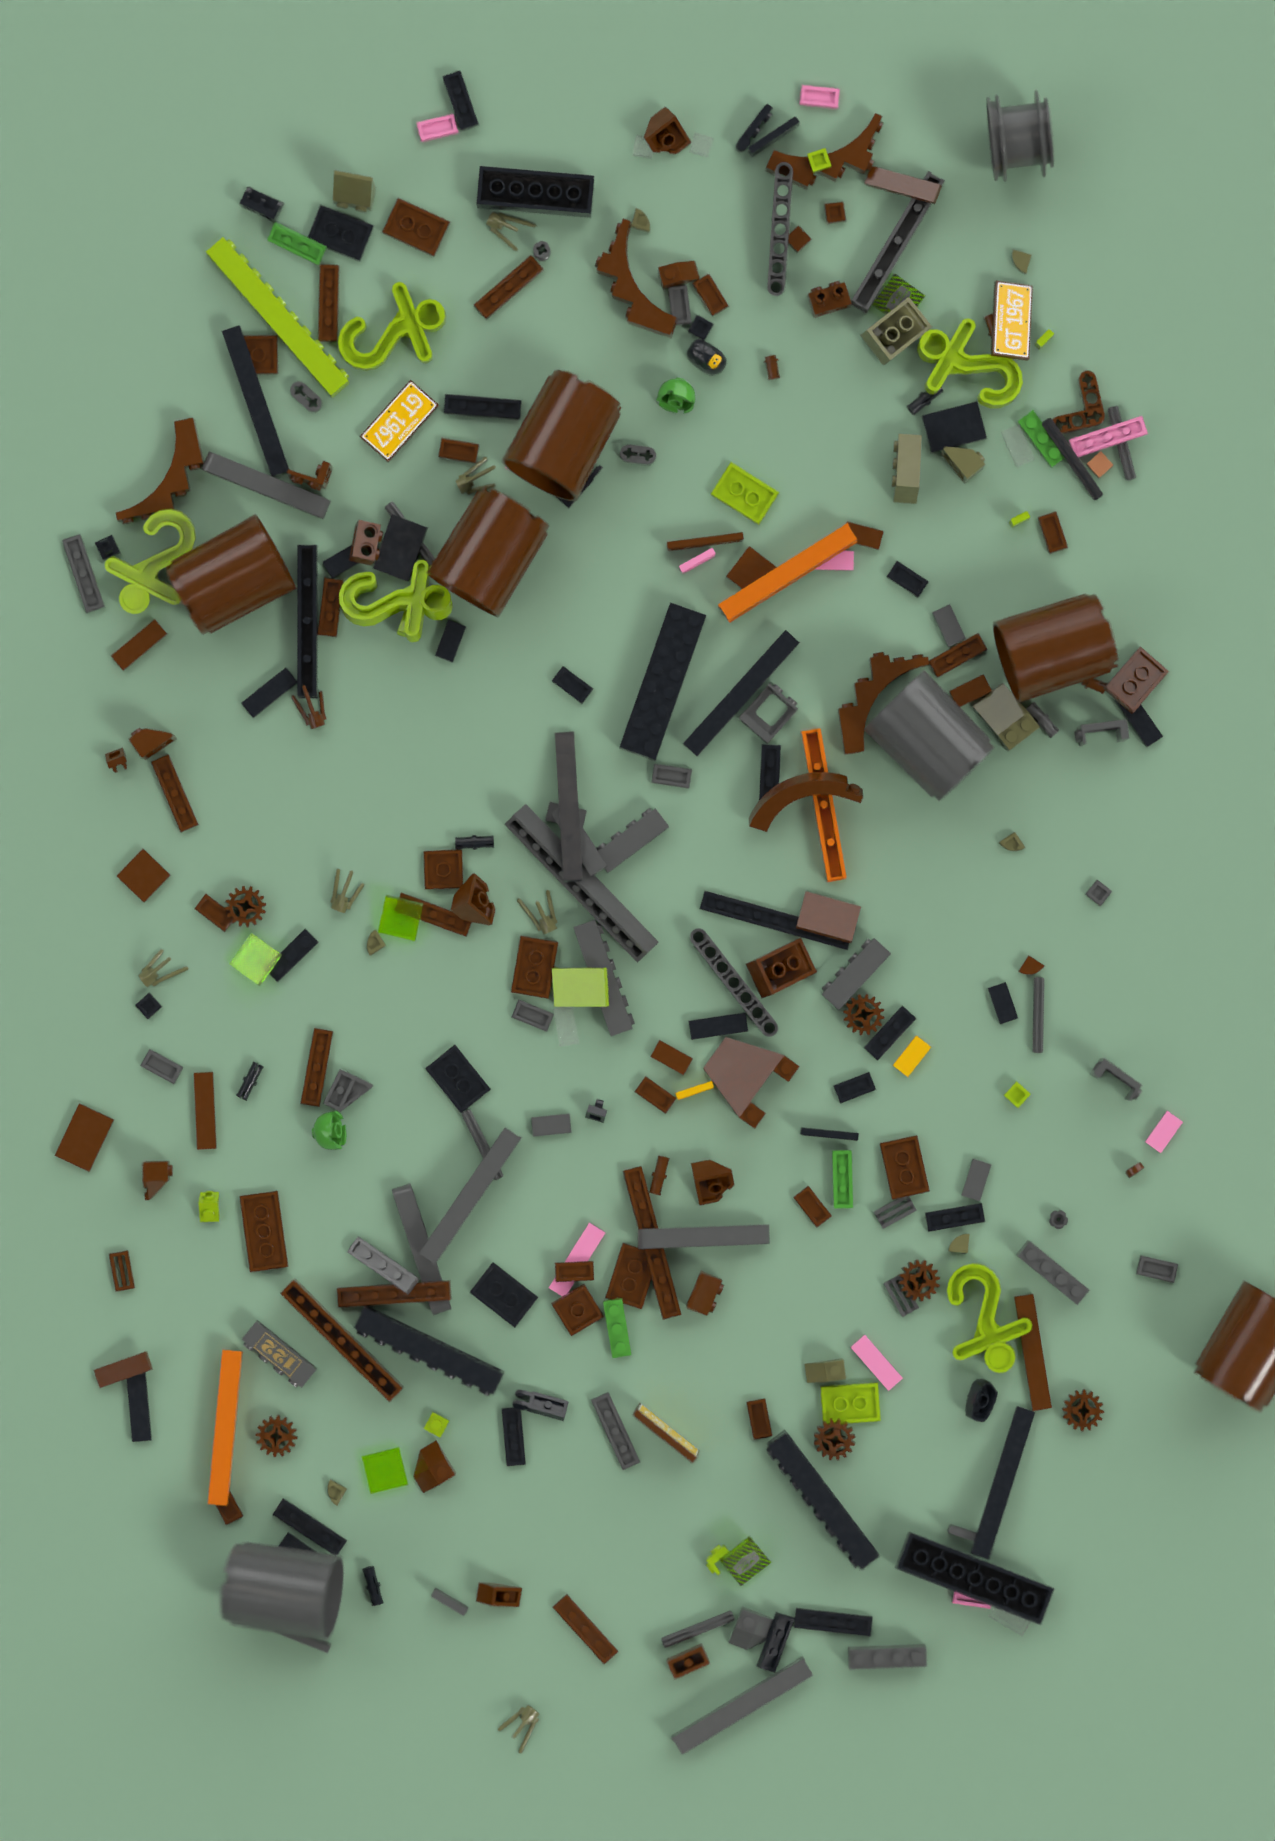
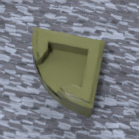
[631,208,650,233]
[1012,250,1031,274]
[999,832,1025,851]
[367,929,386,956]
[948,1234,969,1253]
[328,1479,347,1506]

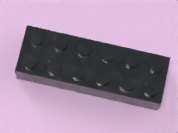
[476,166,595,218]

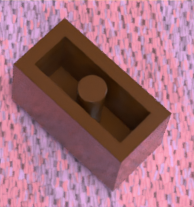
[667,1643,710,1679]

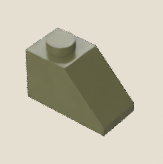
[805,1358,846,1383]

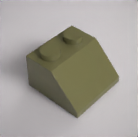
[941,447,985,484]

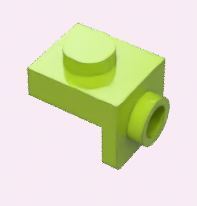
[199,1191,220,1222]
[706,1544,729,1575]

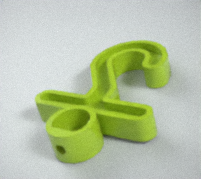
[338,282,446,371]
[917,318,1023,409]
[105,509,196,614]
[339,560,453,642]
[947,1263,1032,1373]

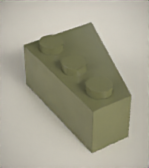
[892,434,922,504]

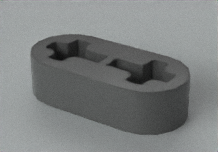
[290,382,322,413]
[620,445,656,465]

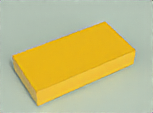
[892,1035,931,1077]
[675,1081,714,1100]

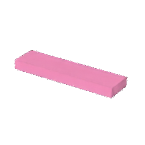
[1069,416,1148,457]
[549,1222,606,1296]

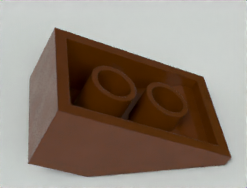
[746,938,817,998]

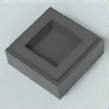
[1085,879,1112,906]

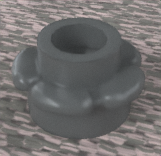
[1049,1210,1068,1229]

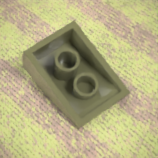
[333,170,376,213]
[860,297,932,366]
[973,683,1040,752]

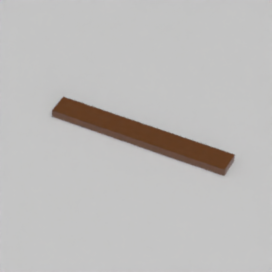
[623,1166,682,1320]

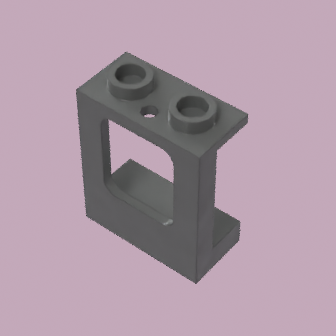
[739,683,798,744]
[1075,719,1129,746]
[1089,1058,1142,1101]

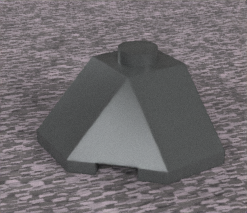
[728,1606,773,1650]

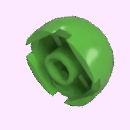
[656,378,696,413]
[312,1111,347,1150]

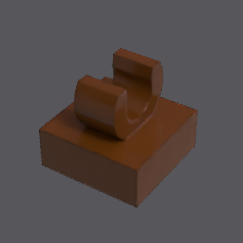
[105,747,127,773]

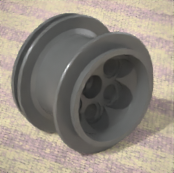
[986,90,1054,182]

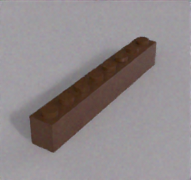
[280,1279,404,1402]

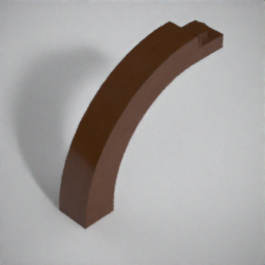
[749,772,863,832]

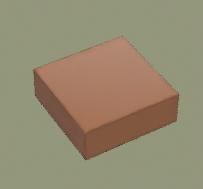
[1086,451,1113,478]

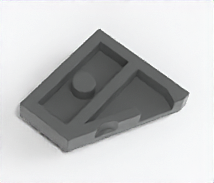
[323,1069,373,1112]

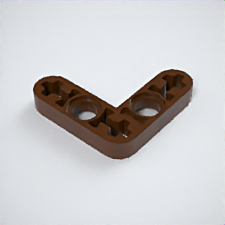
[1052,371,1105,434]

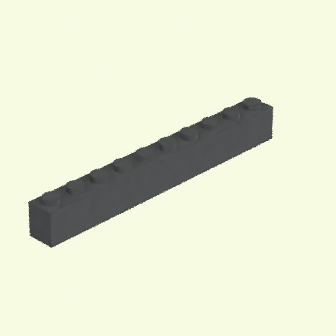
[504,804,659,963]

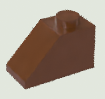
[658,261,700,289]
[476,1582,522,1607]

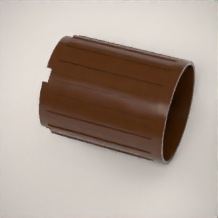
[502,370,622,501]
[426,486,549,617]
[166,514,297,635]
[993,593,1118,703]
[1194,1281,1275,1412]

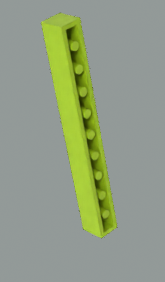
[206,237,350,398]

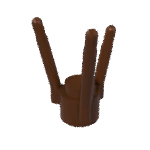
[291,686,327,729]

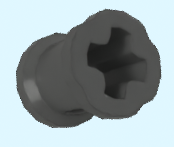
[533,241,551,261]

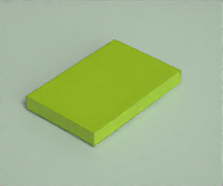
[710,462,779,525]
[552,968,609,1007]
[820,1382,881,1424]

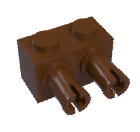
[808,281,852,318]

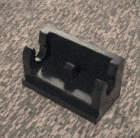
[239,187,284,222]

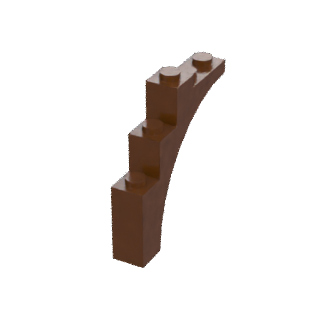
[765,113,884,190]
[595,218,678,338]
[116,417,204,524]
[838,652,929,755]

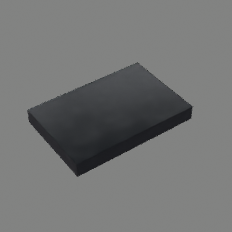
[308,205,374,262]
[922,401,987,453]
[373,514,428,582]
[425,1045,491,1113]
[469,1262,538,1328]

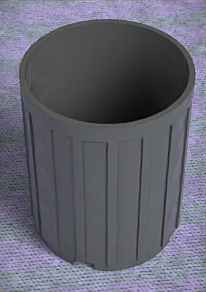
[864,670,994,801]
[220,1542,344,1641]

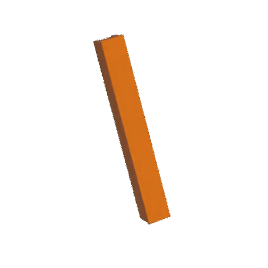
[718,523,858,623]
[801,728,847,882]
[208,1350,243,1506]

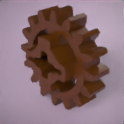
[225,886,266,928]
[843,994,885,1035]
[898,1260,940,1301]
[1062,1389,1104,1432]
[256,1415,298,1457]
[814,1418,856,1461]

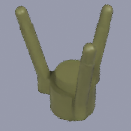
[486,211,536,251]
[455,457,496,495]
[330,869,364,913]
[517,890,558,935]
[138,949,188,987]
[498,1705,540,1753]

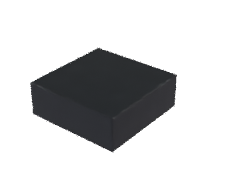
[688,315,714,341]
[135,992,162,1019]

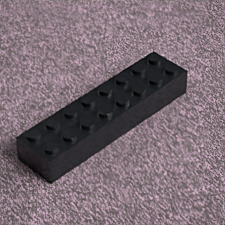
[619,602,706,761]
[354,1306,505,1396]
[766,1429,880,1570]
[895,1532,1054,1625]

